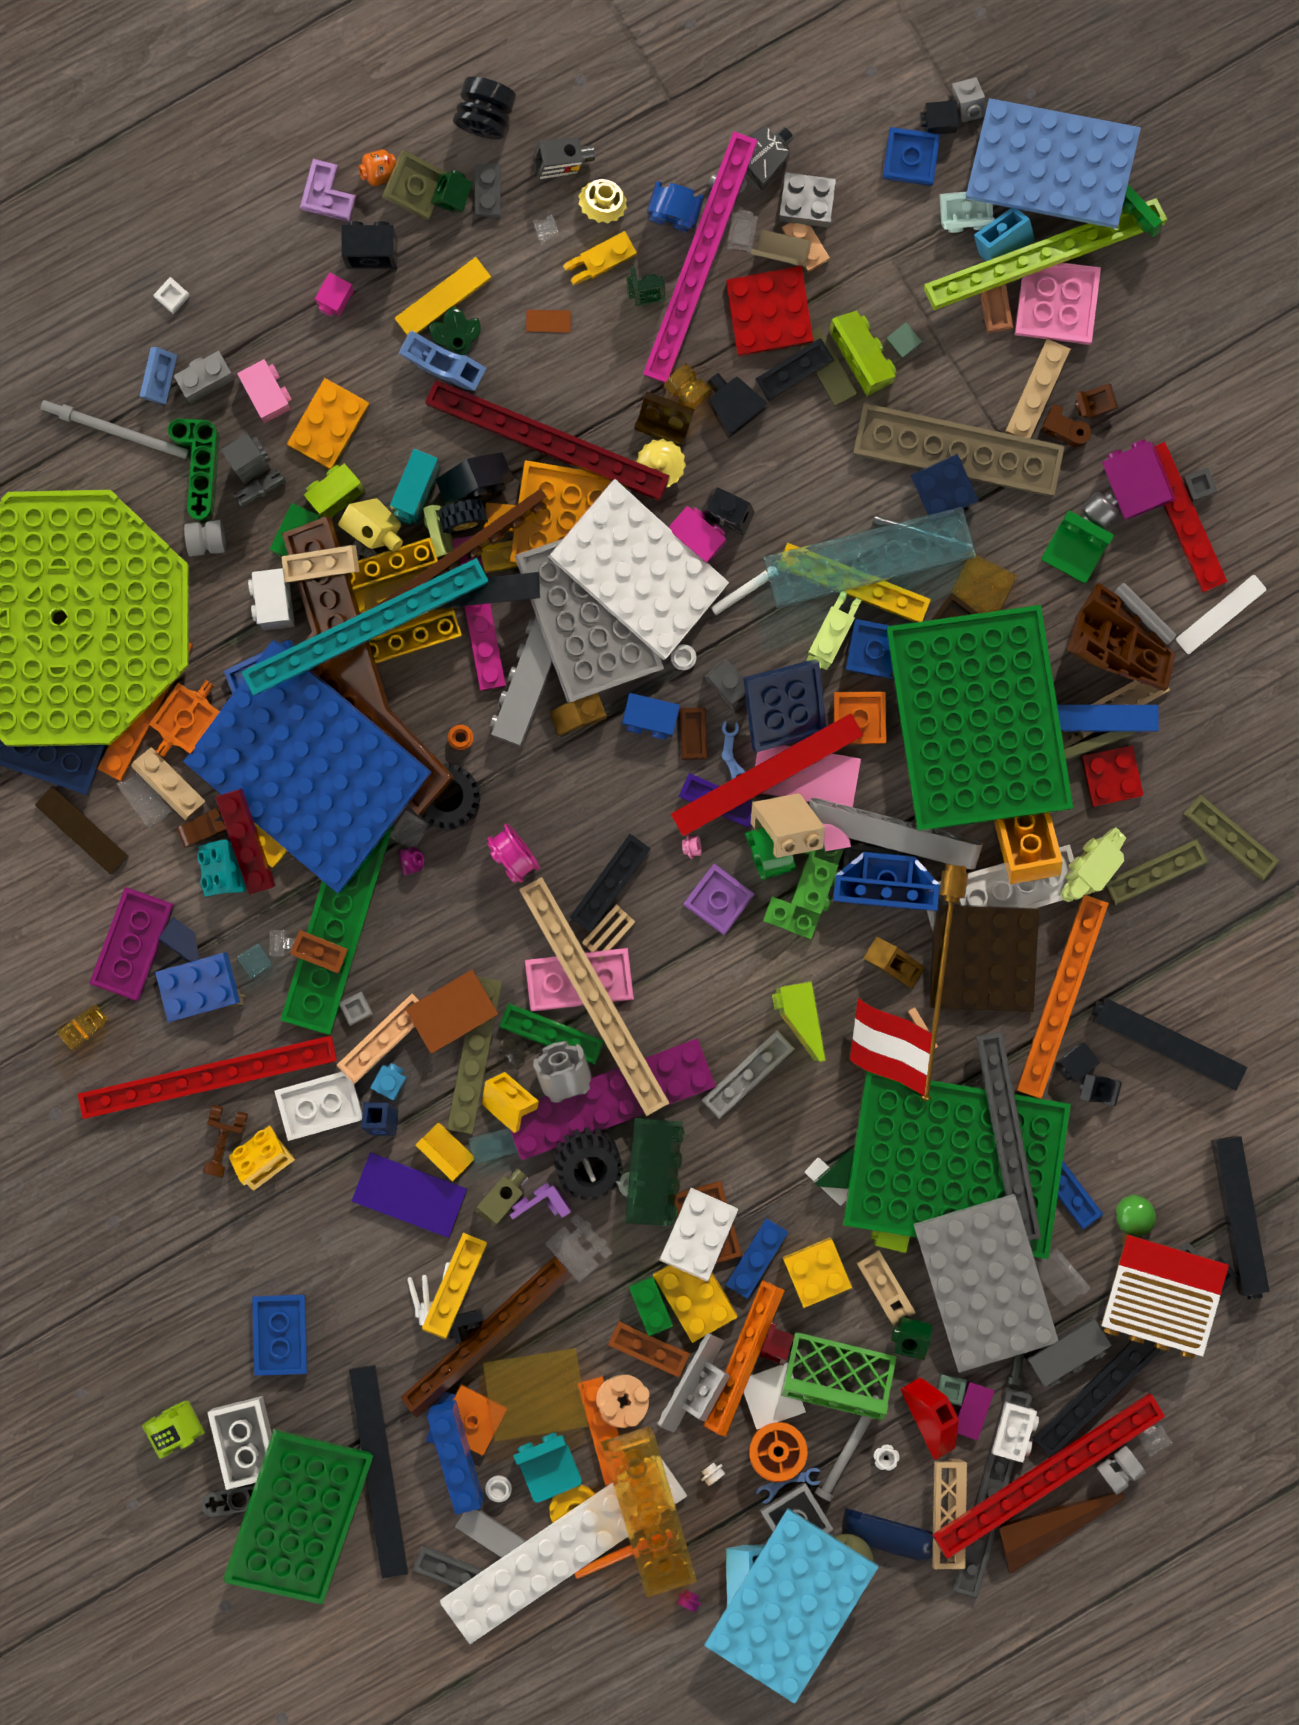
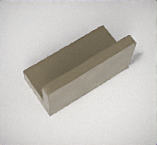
[751,230,812,266]

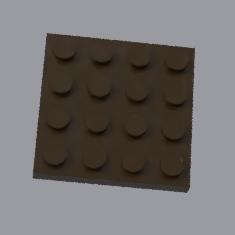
[929,904,1039,1012]

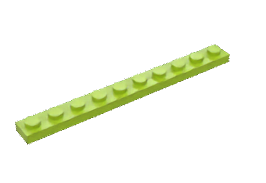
[924,198,1167,310]

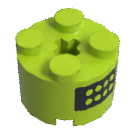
[142,1400,205,1459]

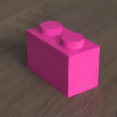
[668,506,726,563]

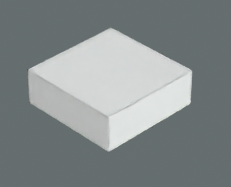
[153,277,190,314]

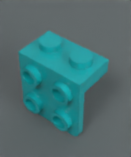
[513,1432,582,1503]

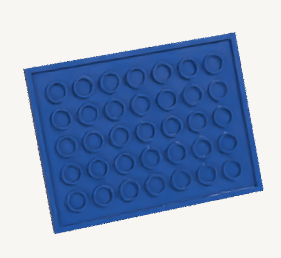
[183,640,432,893]

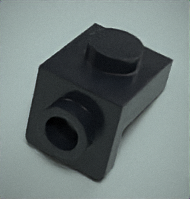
[1080,1074,1122,1106]

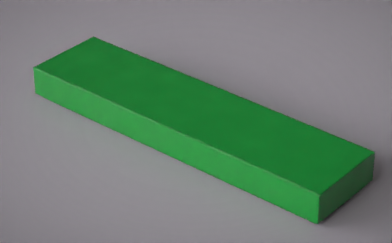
[499,1003,604,1065]

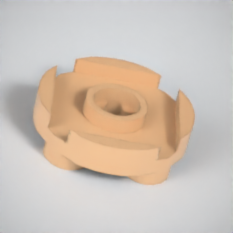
[596,1375,649,1428]

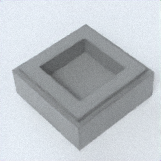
[339,991,374,1026]

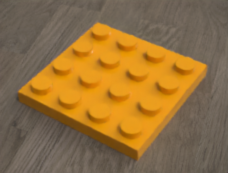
[509,460,625,564]

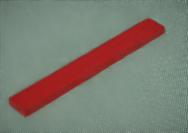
[670,713,864,837]

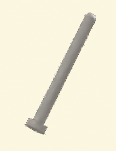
[815,1394,882,1502]

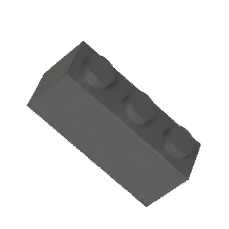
[221,433,271,486]
[1025,1316,1112,1387]

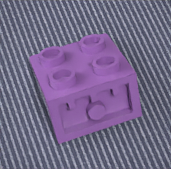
[510,1182,572,1219]

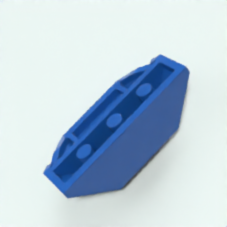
[833,852,940,911]

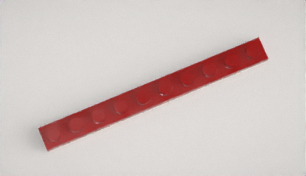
[77,1036,338,1119]
[932,1394,1165,1559]

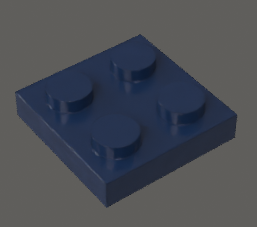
[910,453,979,522]

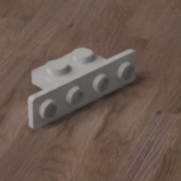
[657,1333,730,1432]

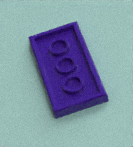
[352,1152,468,1238]

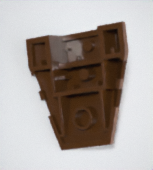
[1067,583,1176,691]

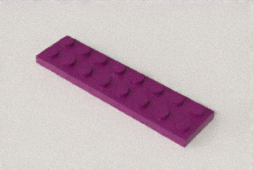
[510,1038,716,1161]

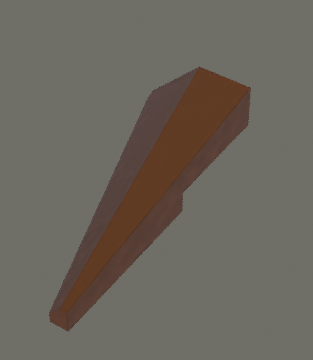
[997,1491,1125,1574]

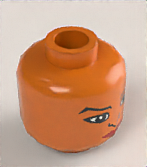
[358,149,396,187]

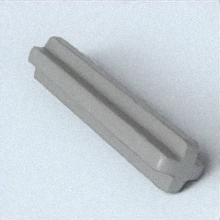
[1114,583,1176,645]

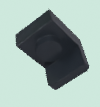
[449,1308,484,1344]

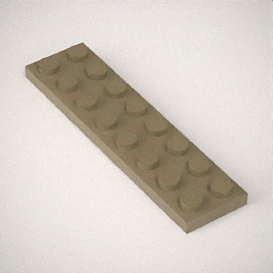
[853,403,1065,497]

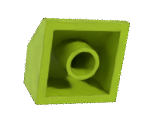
[304,463,365,518]

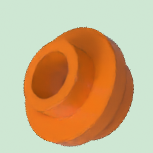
[448,725,474,751]

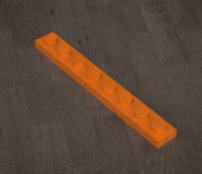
[1016,895,1109,1099]

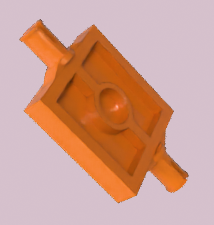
[148,680,220,757]

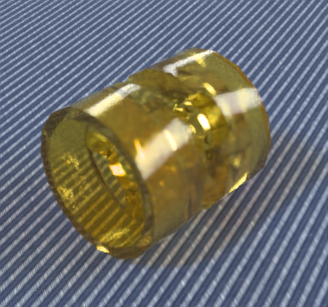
[663,363,712,409]

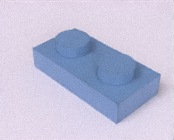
[139,347,177,404]

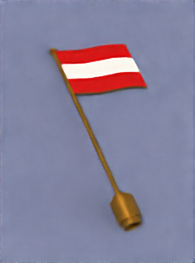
[850,864,968,1101]

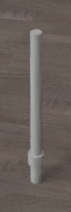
[41,400,190,460]

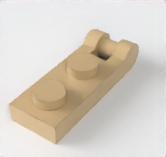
[857,1250,916,1327]

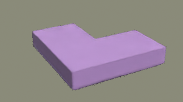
[300,159,356,222]

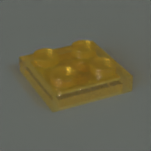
[950,552,1017,613]

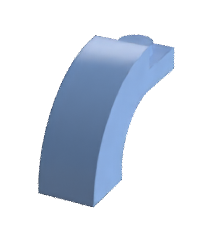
[398,331,486,391]

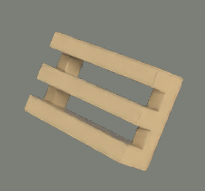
[582,904,635,960]

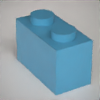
[974,208,1035,261]

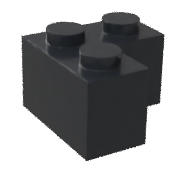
[435,452,514,506]

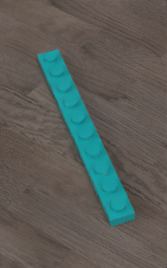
[241,558,488,697]

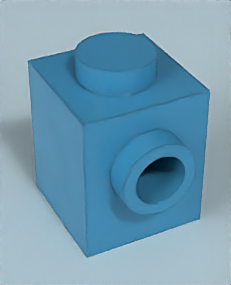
[371,1063,408,1100]

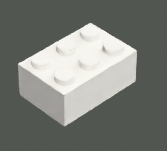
[208,1396,272,1490]

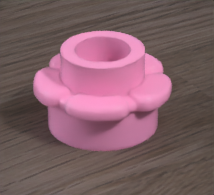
[682,834,702,859]

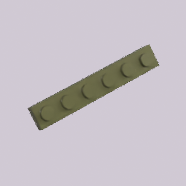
[447,976,503,1134]

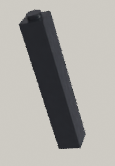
[1091,998,1248,1091]
[1211,1136,1270,1300]

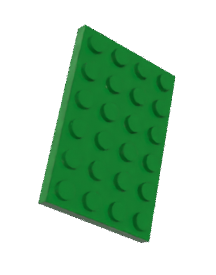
[223,1429,373,1605]

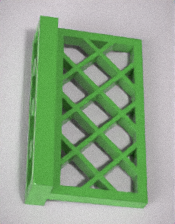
[781,1332,897,1421]

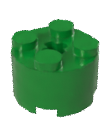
[745,827,796,881]

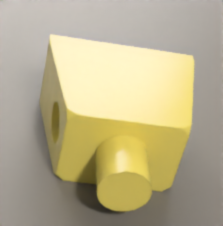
[338,498,403,552]

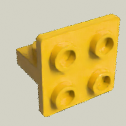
[229,1126,295,1191]

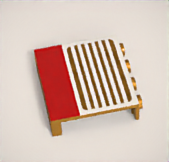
[1098,1233,1229,1359]

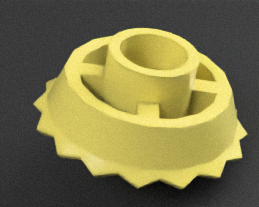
[578,179,627,224]
[636,439,686,487]

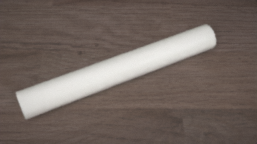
[710,565,780,616]

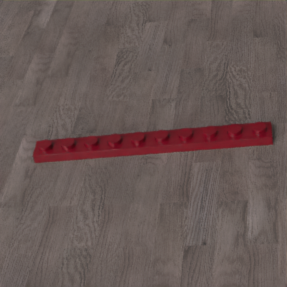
[425,380,670,501]

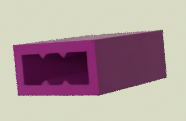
[1102,439,1176,520]

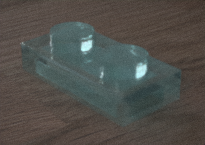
[469,1128,518,1164]

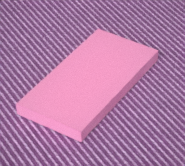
[755,745,861,807]
[525,948,634,1012]

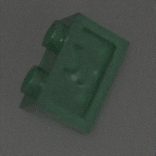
[626,266,665,306]

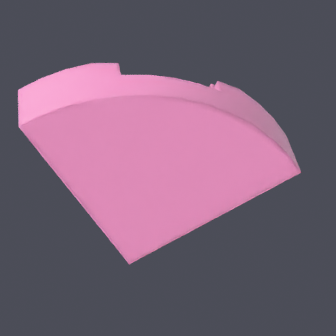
[823,824,851,851]

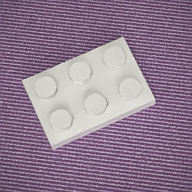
[275,1072,362,1141]
[659,1188,738,1281]

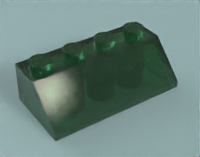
[625,1118,685,1226]

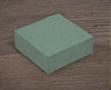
[886,322,922,359]
[937,1374,967,1406]

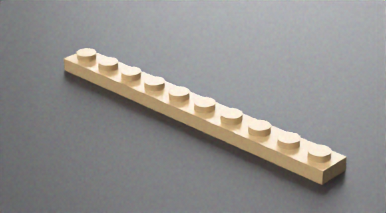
[519,877,669,1117]

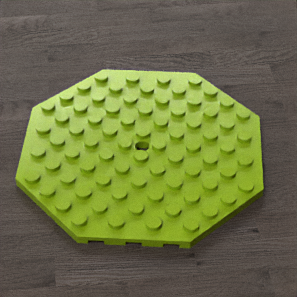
[0,490,189,747]

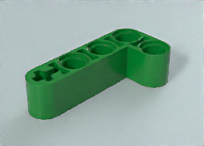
[167,419,220,524]

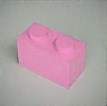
[237,359,292,423]

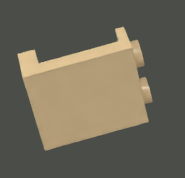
[751,793,825,858]

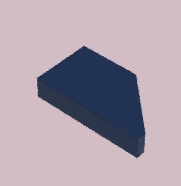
[157,917,199,962]

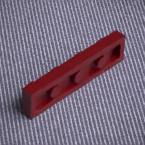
[216,788,276,895]

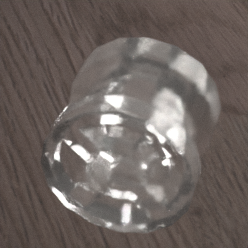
[532,214,560,245]

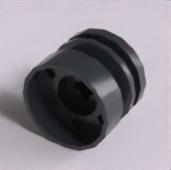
[453,76,516,140]

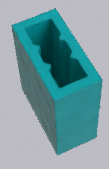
[390,449,441,525]

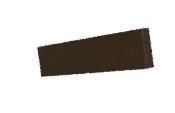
[35,786,129,875]

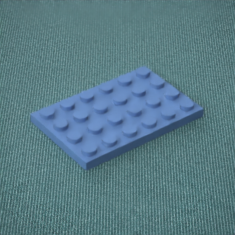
[966,98,1141,229]

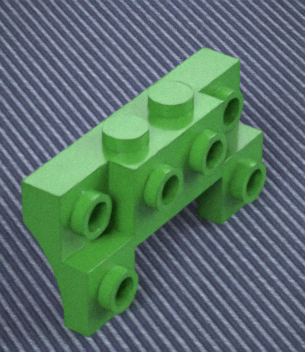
[763,844,844,940]

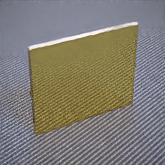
[483,1348,588,1441]

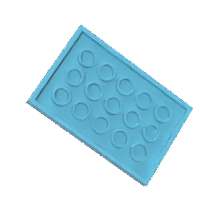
[704,1508,878,1704]

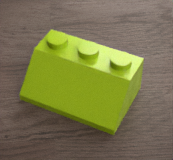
[829,311,897,397]

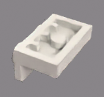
[991,1402,1039,1462]

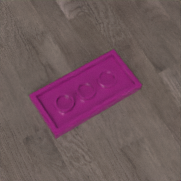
[89,887,175,1001]

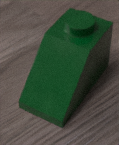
[813,1148,854,1189]

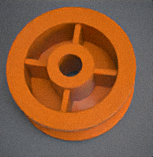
[749,1422,808,1482]

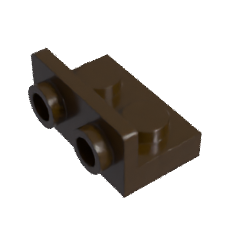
[634,391,695,446]

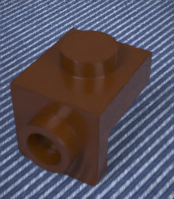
[1075,383,1118,419]

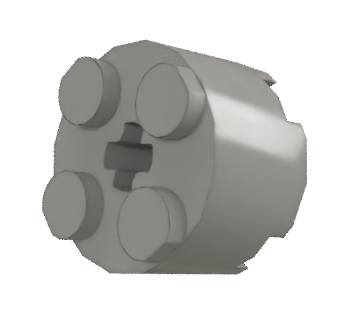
[533,1041,591,1103]

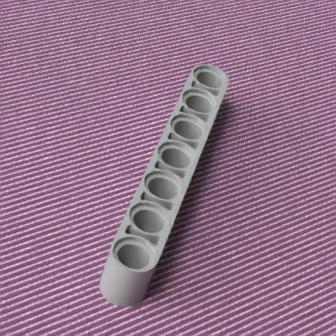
[809,798,983,869]

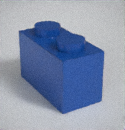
[622,693,680,740]

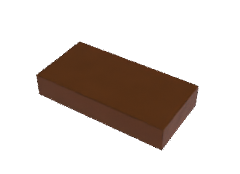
[680,707,707,760]

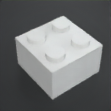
[248,568,295,631]

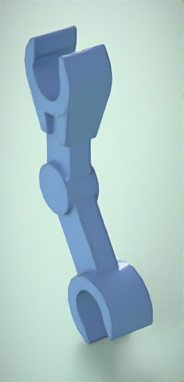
[722,721,745,779]
[756,1468,821,1504]

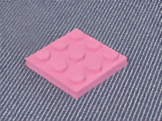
[1014,263,1101,345]

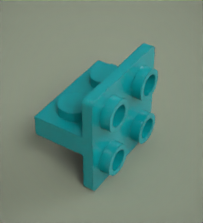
[197,840,246,897]

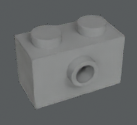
[174,351,235,404]

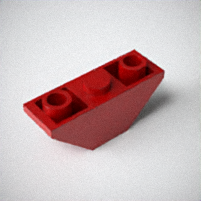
[900,1377,959,1460]

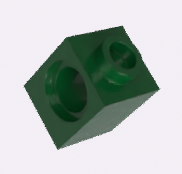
[431,170,473,213]
[891,1317,932,1361]

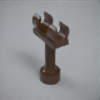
[203,1105,248,1178]

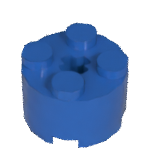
[647,181,704,233]

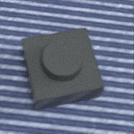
[1182,467,1217,502]

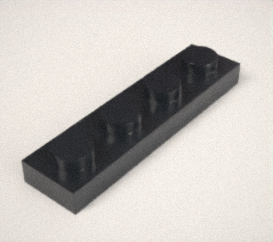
[570,834,651,933]

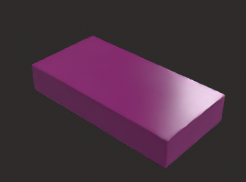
[957,1381,994,1441]

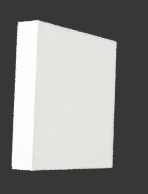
[744,1362,806,1429]

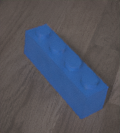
[427,1400,484,1515]

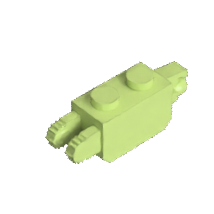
[806,591,861,670]
[1060,828,1126,902]

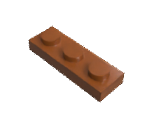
[608,1321,690,1377]

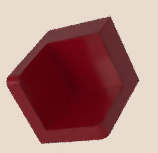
[759,1322,794,1366]

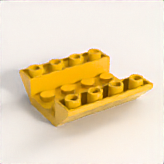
[348,538,462,664]

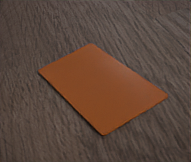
[526,310,571,333]

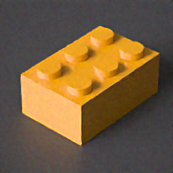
[994,813,1063,885]

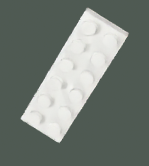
[927,844,1074,931]

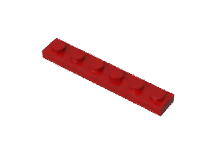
[1155,442,1228,593]

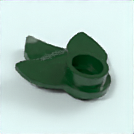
[429,306,481,355]

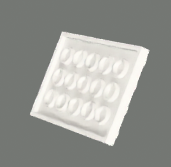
[548,479,729,660]

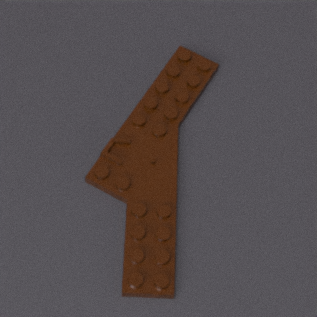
[282,516,455,815]

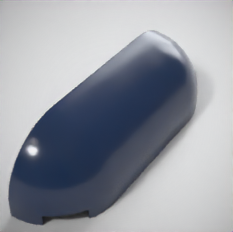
[843,1508,933,1560]

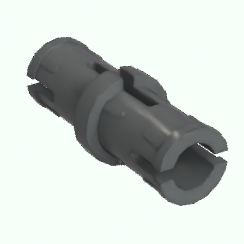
[234,468,286,508]

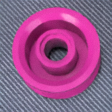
[487,823,541,883]

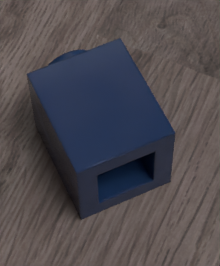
[361,1103,399,1136]

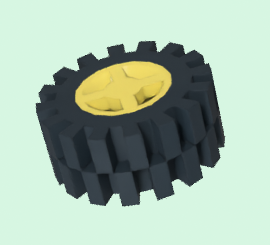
[438,499,488,534]

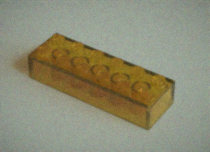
[600,1426,697,1598]

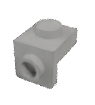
[952,77,986,122]

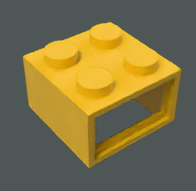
[782,1237,852,1308]

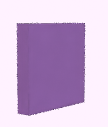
[683,864,755,935]

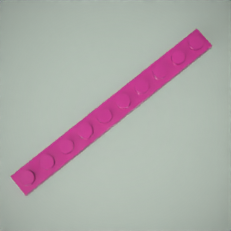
[643,131,758,384]

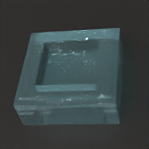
[237,943,273,979]

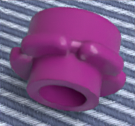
[677,1590,702,1612]

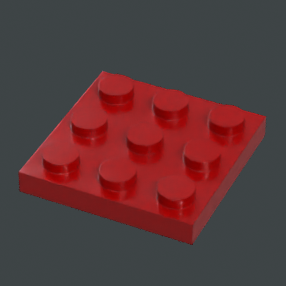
[726,266,814,356]

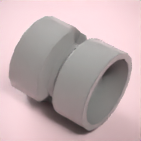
[184,519,226,557]
[1096,1445,1146,1495]

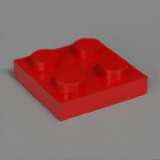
[1081,745,1144,807]

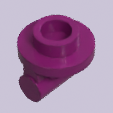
[398,847,424,876]

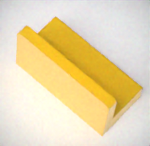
[482,1072,539,1133]
[415,1123,475,1181]

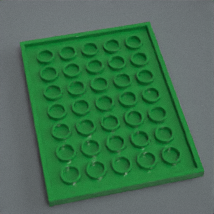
[886,605,1073,832]
[842,1070,1071,1259]

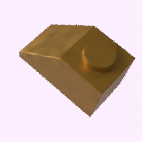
[550,692,607,736]
[863,936,925,989]

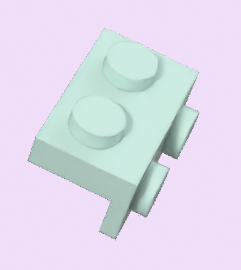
[940,192,995,233]

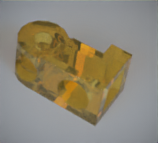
[57,1004,109,1052]

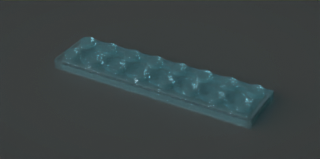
[763,507,976,608]

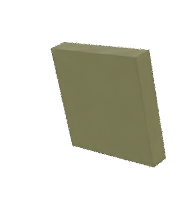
[382,150,447,220]

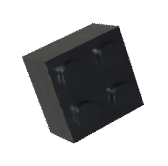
[341,221,398,269]

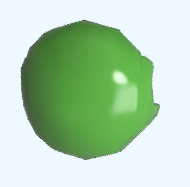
[1116,1195,1156,1238]

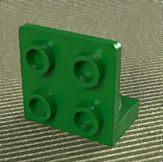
[1041,510,1114,584]

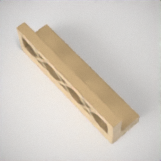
[932,1459,967,1569]

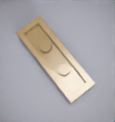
[281,545,359,583]
[131,747,206,821]

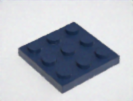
[743,659,827,752]

